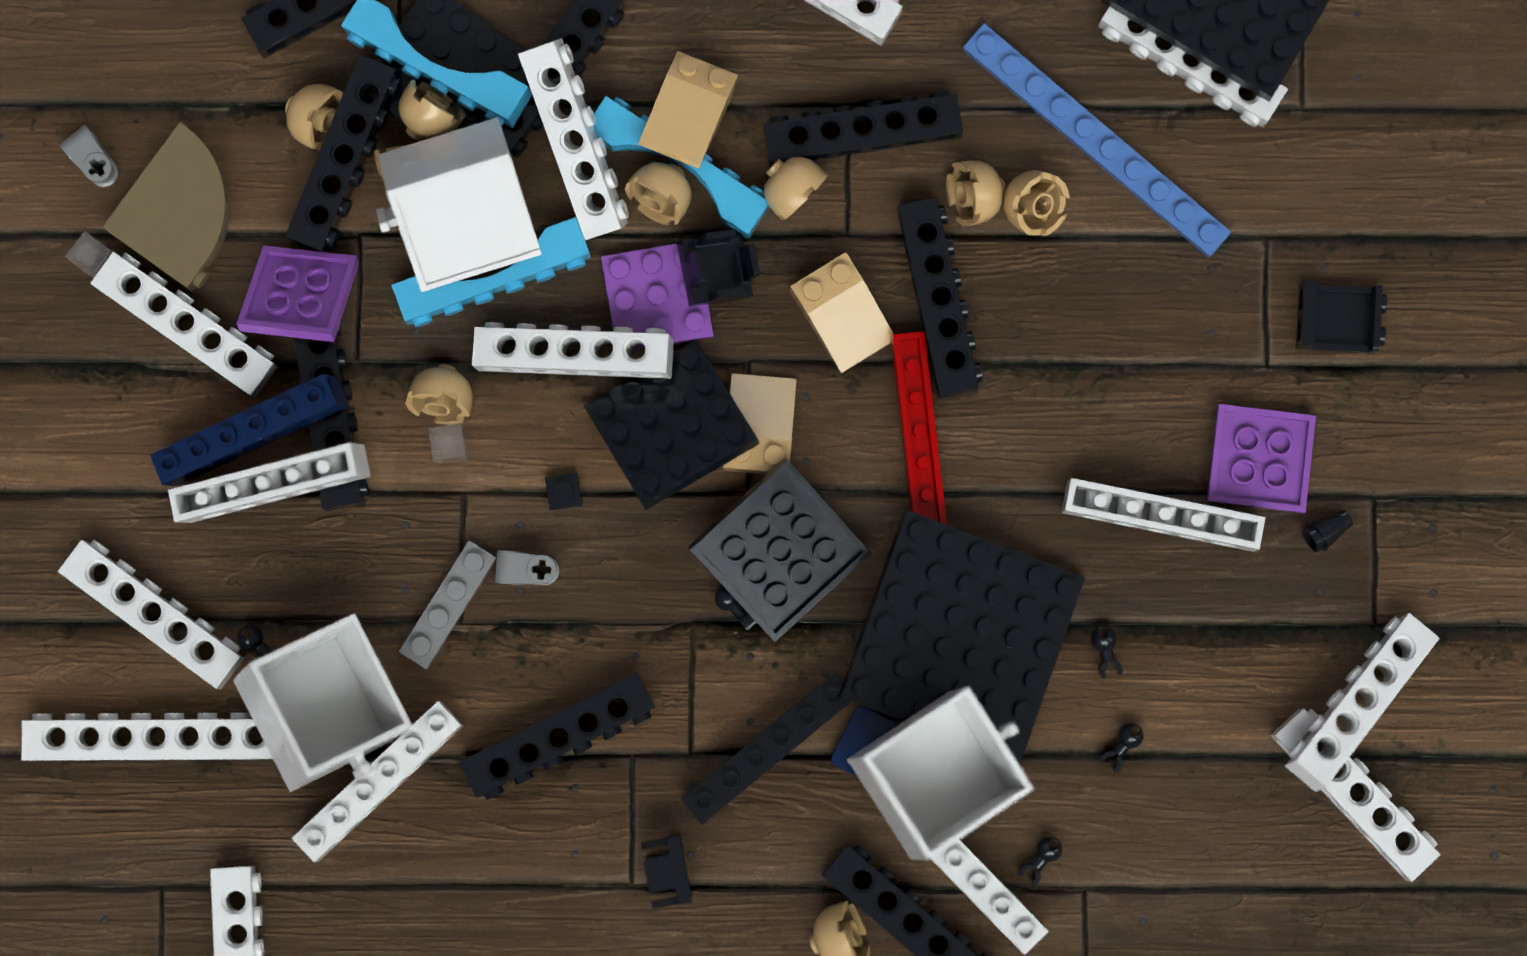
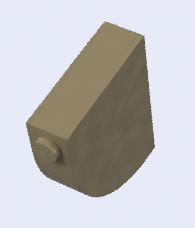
[102,122,230,292]

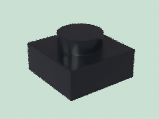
[545,473,583,511]

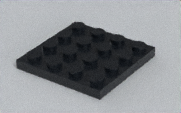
[364,0,525,139]
[583,340,760,510]
[688,458,871,642]

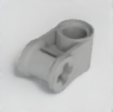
[59,124,119,188]
[495,550,560,585]

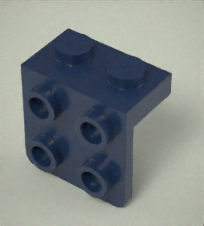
[831,706,899,777]

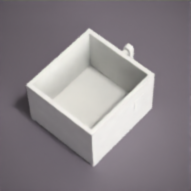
[376,117,542,292]
[233,613,413,792]
[846,687,1034,860]

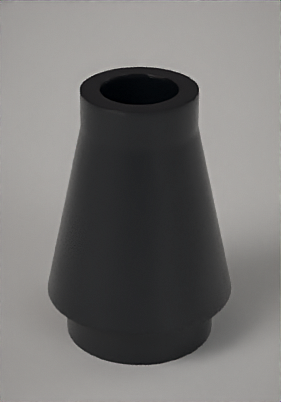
[1302,509,1353,552]

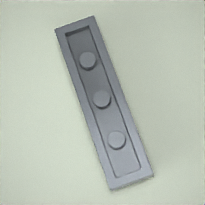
[399,541,497,670]

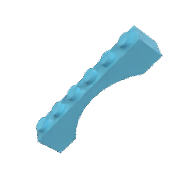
[341,0,532,128]
[593,96,769,239]
[391,217,591,328]

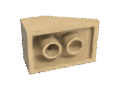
[638,51,738,169]
[790,252,893,374]
[723,373,797,475]

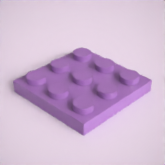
[601,244,714,351]
[237,245,359,342]
[1206,404,1316,514]

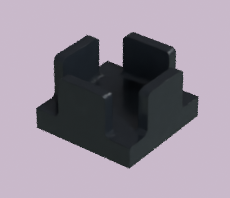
[677,229,760,307]
[641,834,693,909]

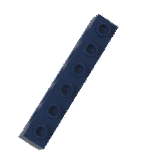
[150,374,349,486]

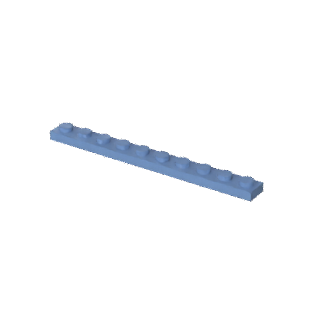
[962,23,1231,258]

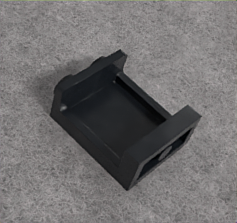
[1296,280,1387,354]

